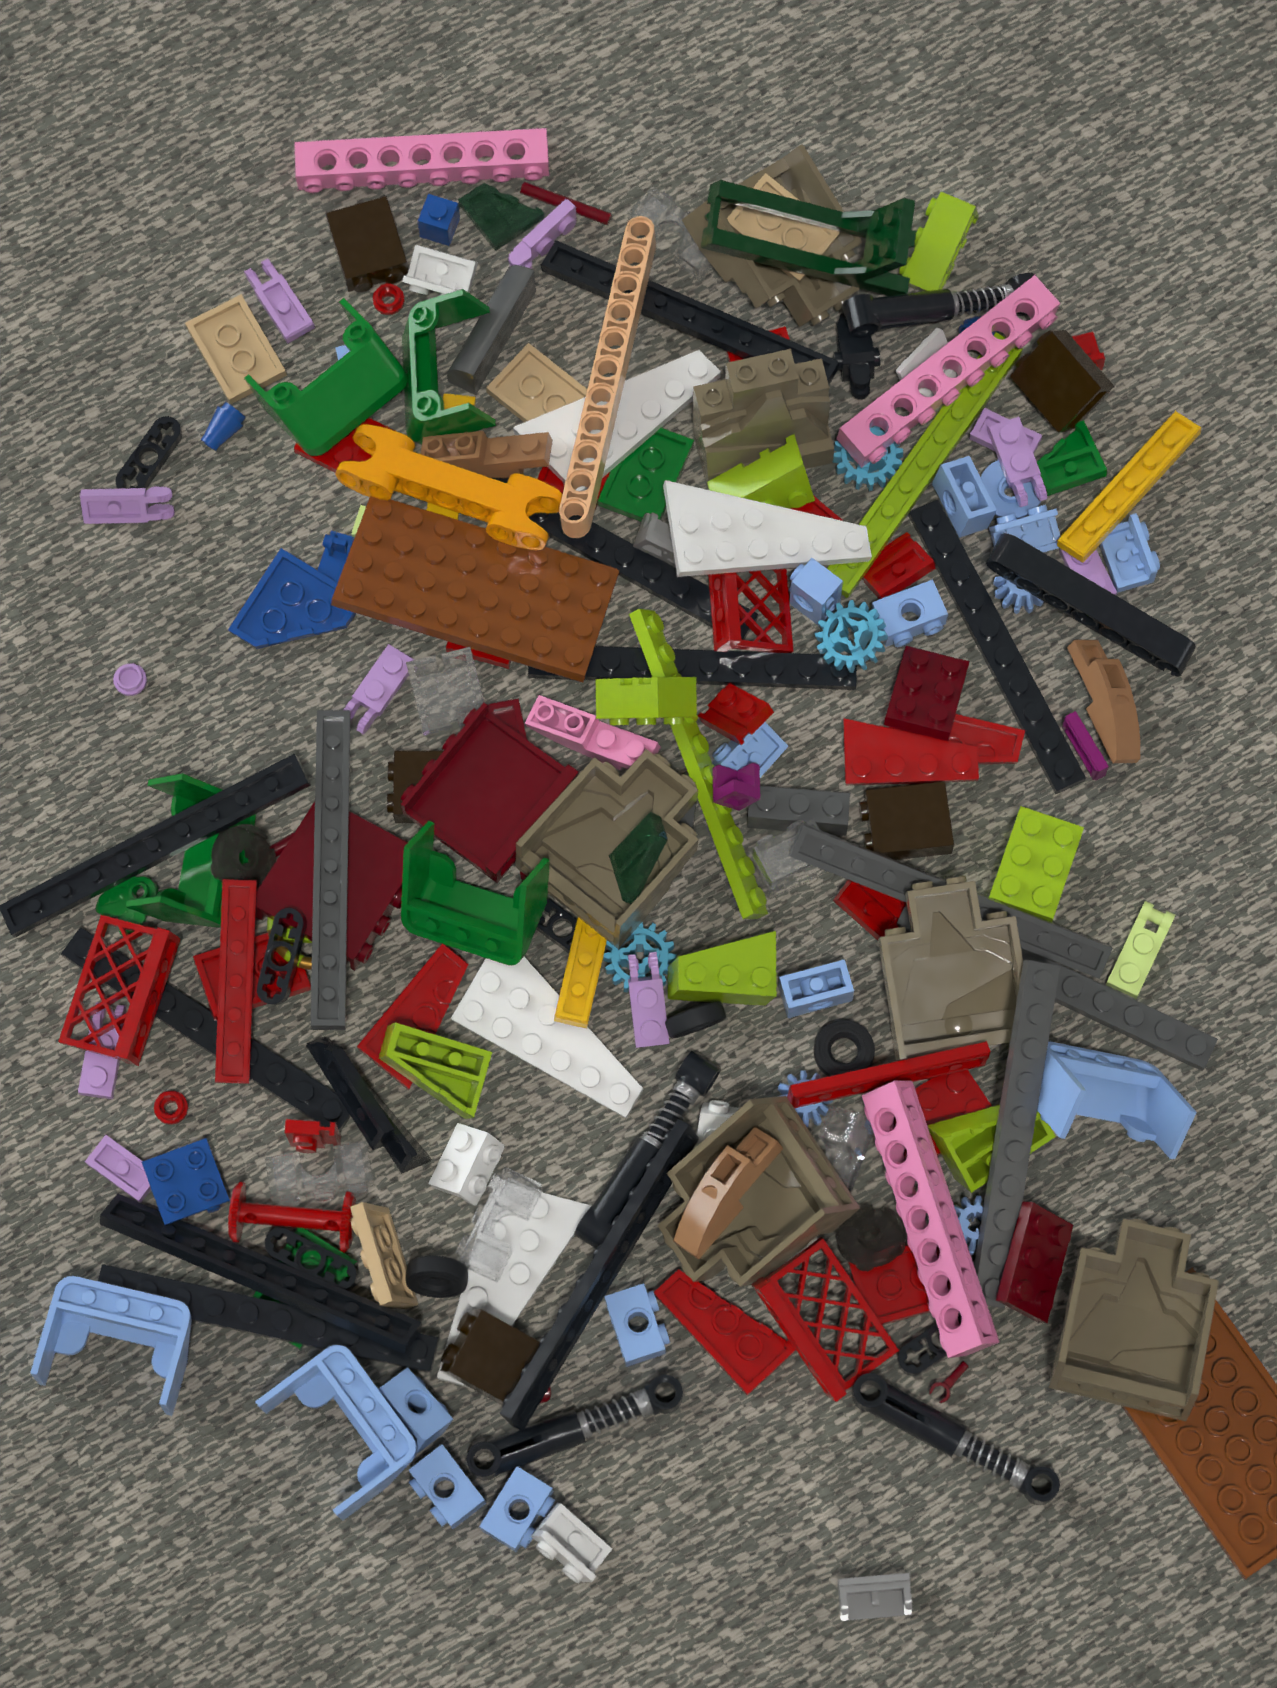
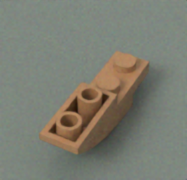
[420,431,553,478]
[1067,640,1140,763]
[673,1127,783,1260]

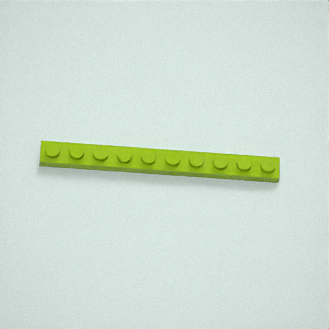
[827,332,1023,598]
[629,608,768,919]

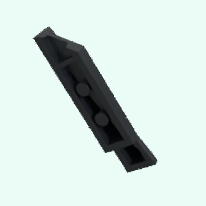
[306,1036,432,1174]

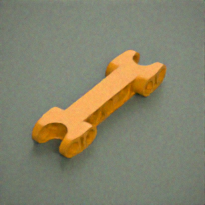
[335,424,563,550]

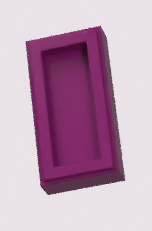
[1062,711,1109,781]

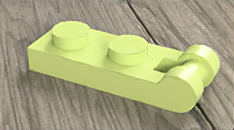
[1106,901,1176,999]

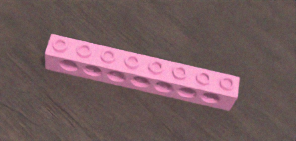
[295,128,549,193]
[836,275,1060,468]
[862,1081,1000,1358]

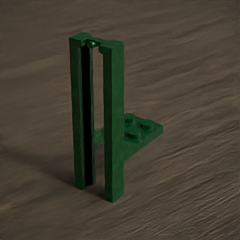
[701,180,916,296]

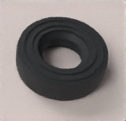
[665,1002,726,1038]
[814,1020,875,1077]
[405,1256,468,1298]

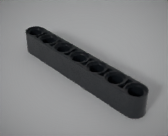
[986,533,1196,677]

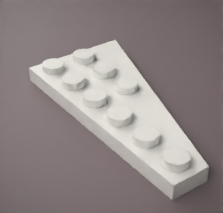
[513,350,721,491]
[663,480,872,577]
[451,957,644,1119]
[437,1180,591,1388]

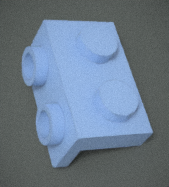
[989,505,1061,553]
[1099,513,1160,593]

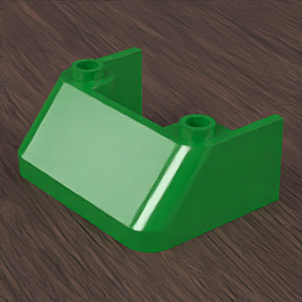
[402,289,496,445]
[244,298,408,456]
[126,773,256,928]
[401,821,550,965]

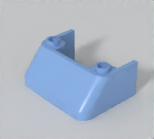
[1037,1042,1197,1159]
[30,1276,192,1416]
[255,1345,417,1520]

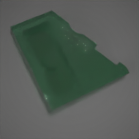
[458,183,545,251]
[609,812,668,904]

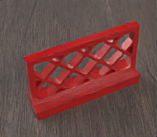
[708,568,794,653]
[58,915,181,1066]
[751,1237,899,1402]

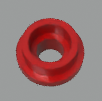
[372,283,405,315]
[154,1090,188,1125]

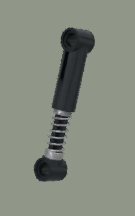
[842,273,1035,338]
[574,1051,721,1249]
[852,1373,1060,1505]
[466,1375,683,1481]

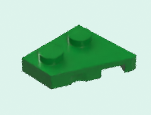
[1037,420,1107,496]

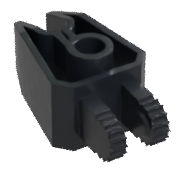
[833,313,880,400]

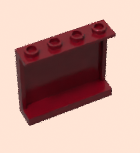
[401,702,579,884]
[255,801,408,971]

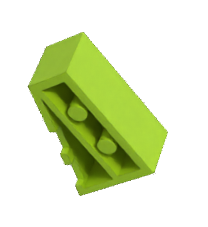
[899,191,979,292]
[707,434,815,509]
[595,677,697,725]
[668,931,777,1005]
[379,1023,492,1119]
[927,1105,1056,1193]

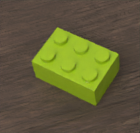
[989,806,1084,922]

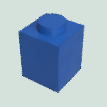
[418,194,460,246]

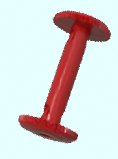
[228,1182,356,1252]

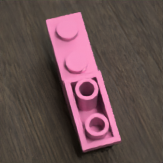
[525,695,660,770]

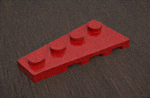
[889,714,1025,764]
[843,718,979,786]
[357,943,469,1090]
[654,1269,796,1396]

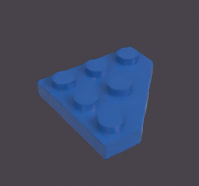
[228,548,356,649]

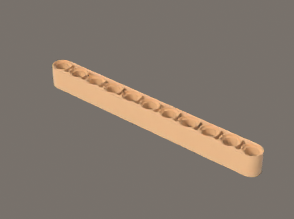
[559,216,656,538]

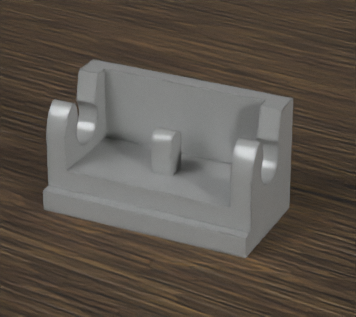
[633,512,676,566]
[837,1573,912,1621]

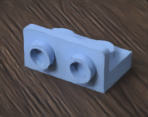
[712,722,788,778]

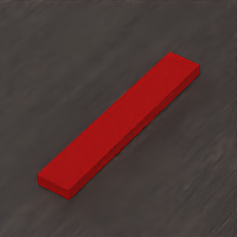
[215,879,257,1084]
[787,1041,990,1109]

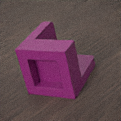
[712,762,760,811]

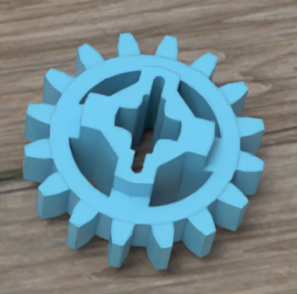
[833,426,903,491]
[815,600,888,673]
[603,922,676,993]

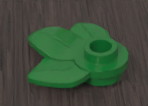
[95,876,158,935]

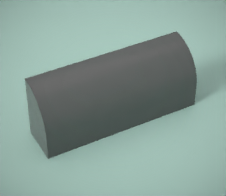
[447,265,536,395]

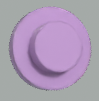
[113,663,147,696]

